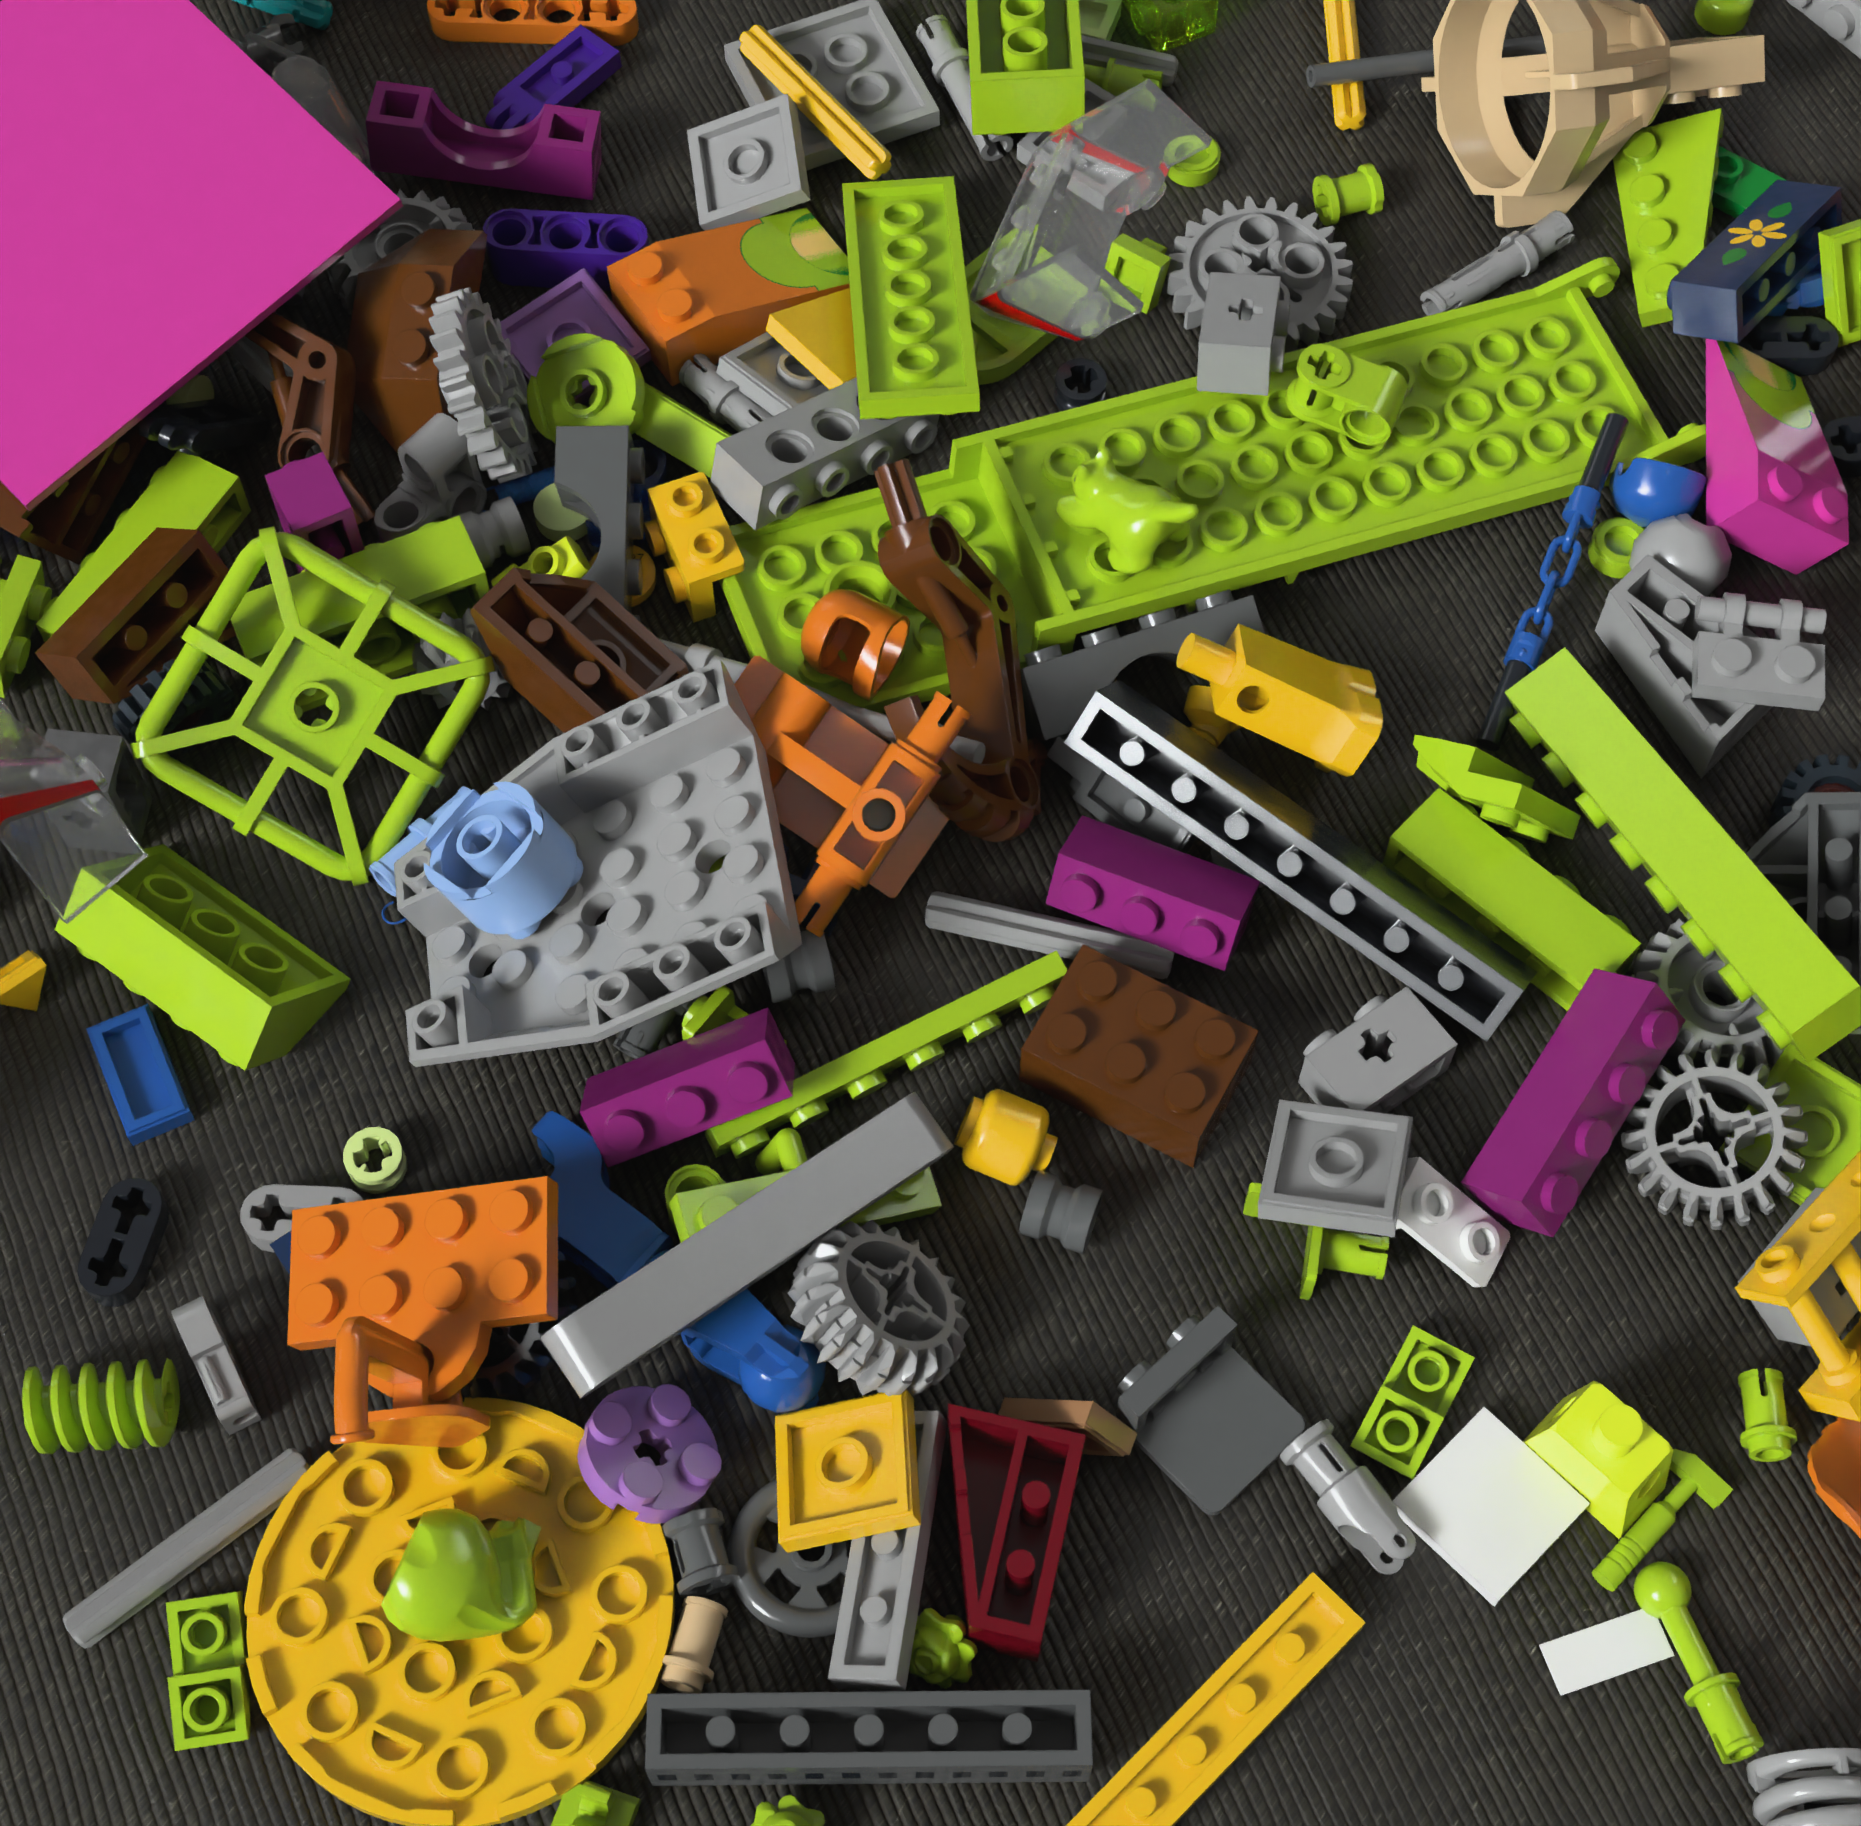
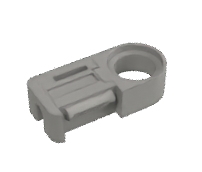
[171,1296,262,1435]

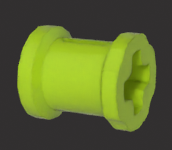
[1312,163,1384,227]

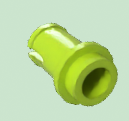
[1737,1368,1797,1462]

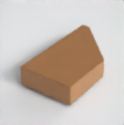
[998,1398,1137,1457]

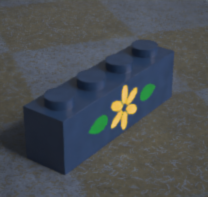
[1667,180,1842,343]

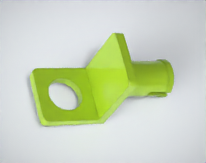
[1243,1183,1389,1300]

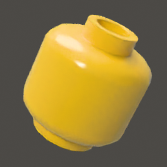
[954,1089,1058,1186]

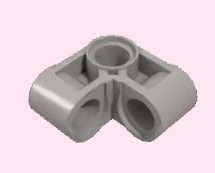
[374,413,487,543]

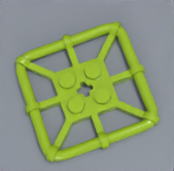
[130,526,496,886]

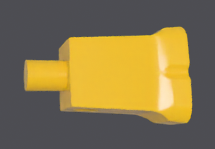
[1176,623,1383,777]

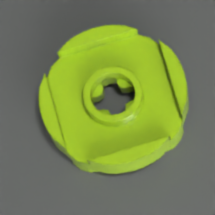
[527,333,645,444]

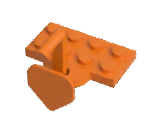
[287,1176,558,1448]

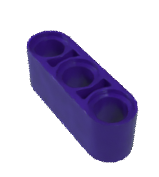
[483,208,649,291]

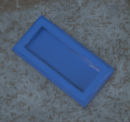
[86,1004,195,1146]

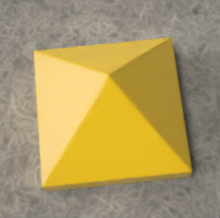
[0,950,47,1011]

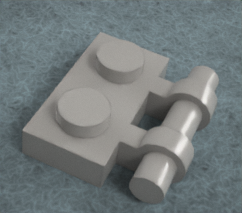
[1692,592,1827,711]

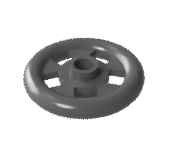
[727,1479,849,1638]

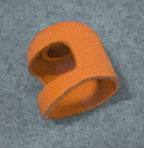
[801,589,910,701]

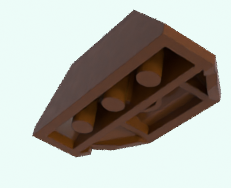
[347,229,487,453]
[470,567,689,733]

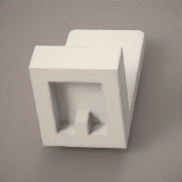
[1396,1157,1510,1287]

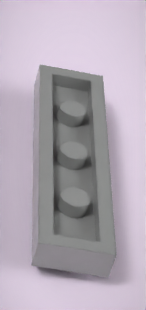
[828,1411,948,1691]

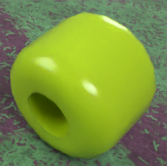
[1694,0,1753,35]

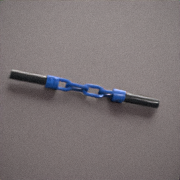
[1476,413,1629,751]

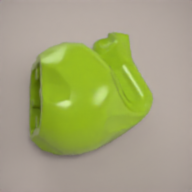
[381,1508,541,1642]

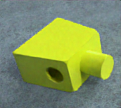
[1522,1381,1674,1539]

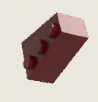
[947,1403,1086,1662]

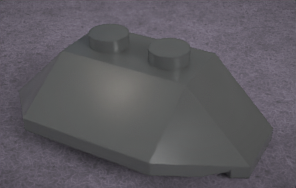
[1746,792,1861,1034]

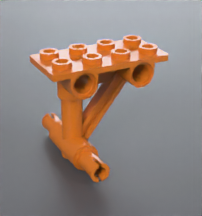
[734,656,972,938]

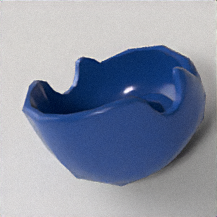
[1609,458,1707,528]

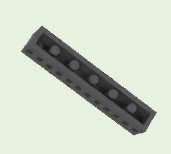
[645,1690,1093,1786]

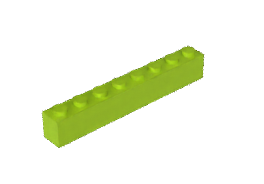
[1504,647,1861,1063]

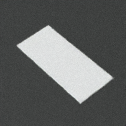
[1539,1609,1675,1696]

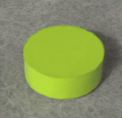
[1164,131,1221,187]
[1588,517,1645,579]

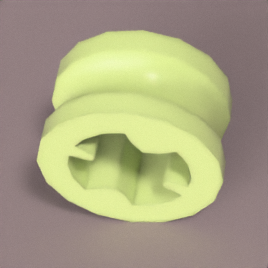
[343,1127,407,1194]

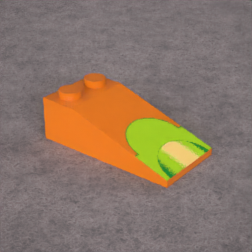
[607,207,850,387]

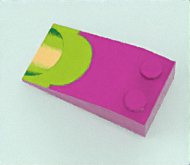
[1706,339,1849,575]

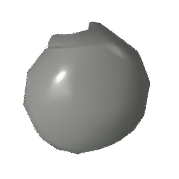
[1629,513,1732,597]

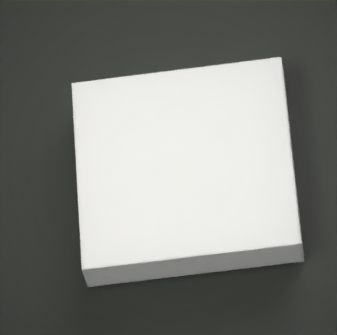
[1392,1407,1590,1607]

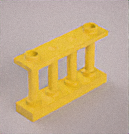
[1735,1150,1861,1422]

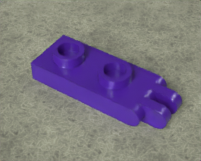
[485,24,622,129]

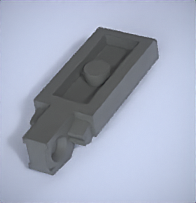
[1047,733,1197,854]

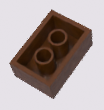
[1019,944,1259,1168]

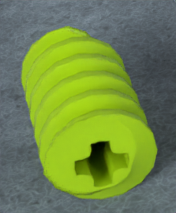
[22,1358,180,1454]

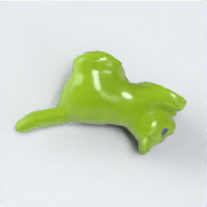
[1056,447,1199,574]

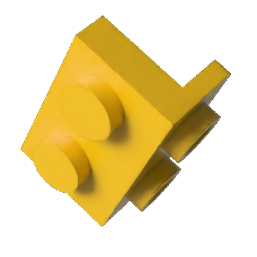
[644,472,745,623]

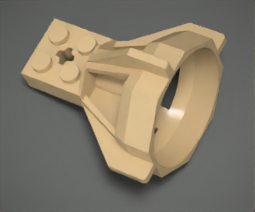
[1421,0,1765,228]

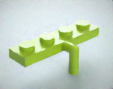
[669,1128,942,1243]

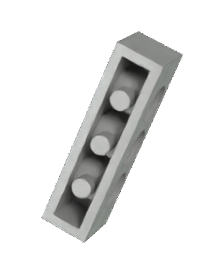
[710,377,940,530]

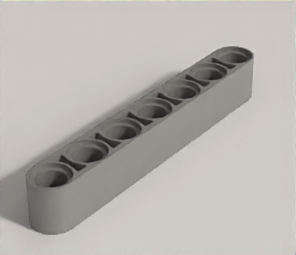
[540,1092,954,1399]

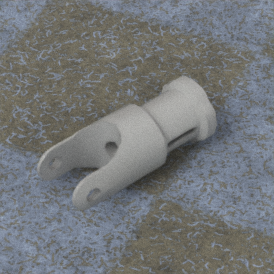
[1279,1419,1416,1575]

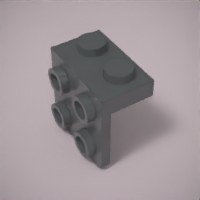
[1115,1306,1305,1515]

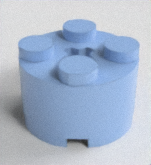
[424,781,584,939]

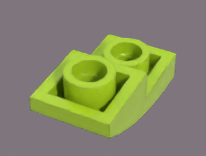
[1350,1325,1475,1480]
[166,1590,250,1751]

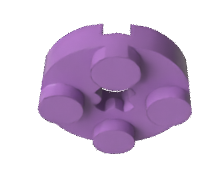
[577,1384,722,1524]

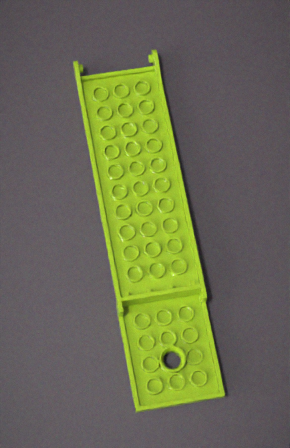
[719,257,1706,714]

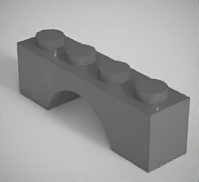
[554,425,645,622]
[1020,589,1265,741]

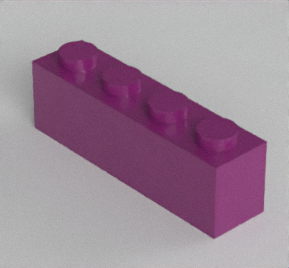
[1461,968,1686,1238]

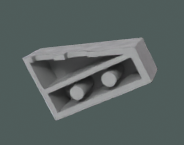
[1595,554,1773,779]

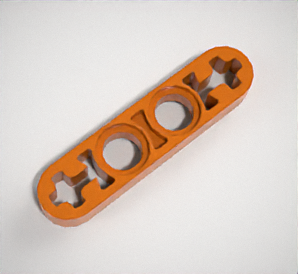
[427,0,639,46]

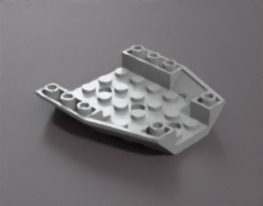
[394,659,802,1067]

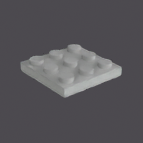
[724,0,940,171]

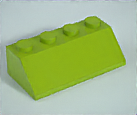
[55,844,351,1071]

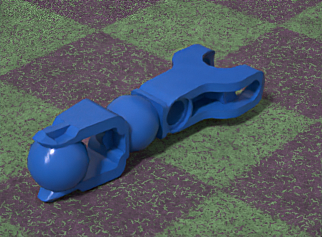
[481,1111,826,1413]

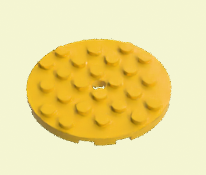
[244,1397,675,1826]

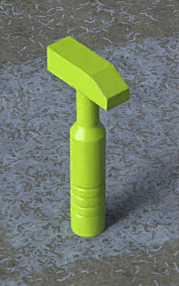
[1592,1449,1733,1592]

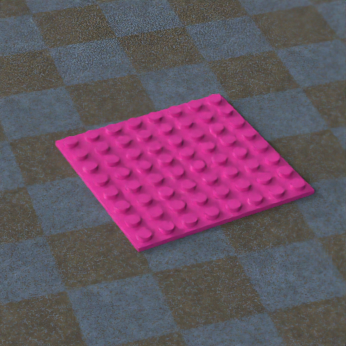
[0,0,403,511]

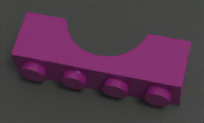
[366,80,602,200]

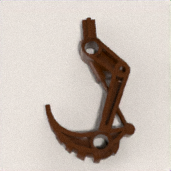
[245,311,375,532]
[874,459,1047,842]

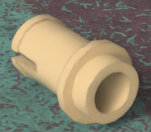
[660,1596,728,1693]

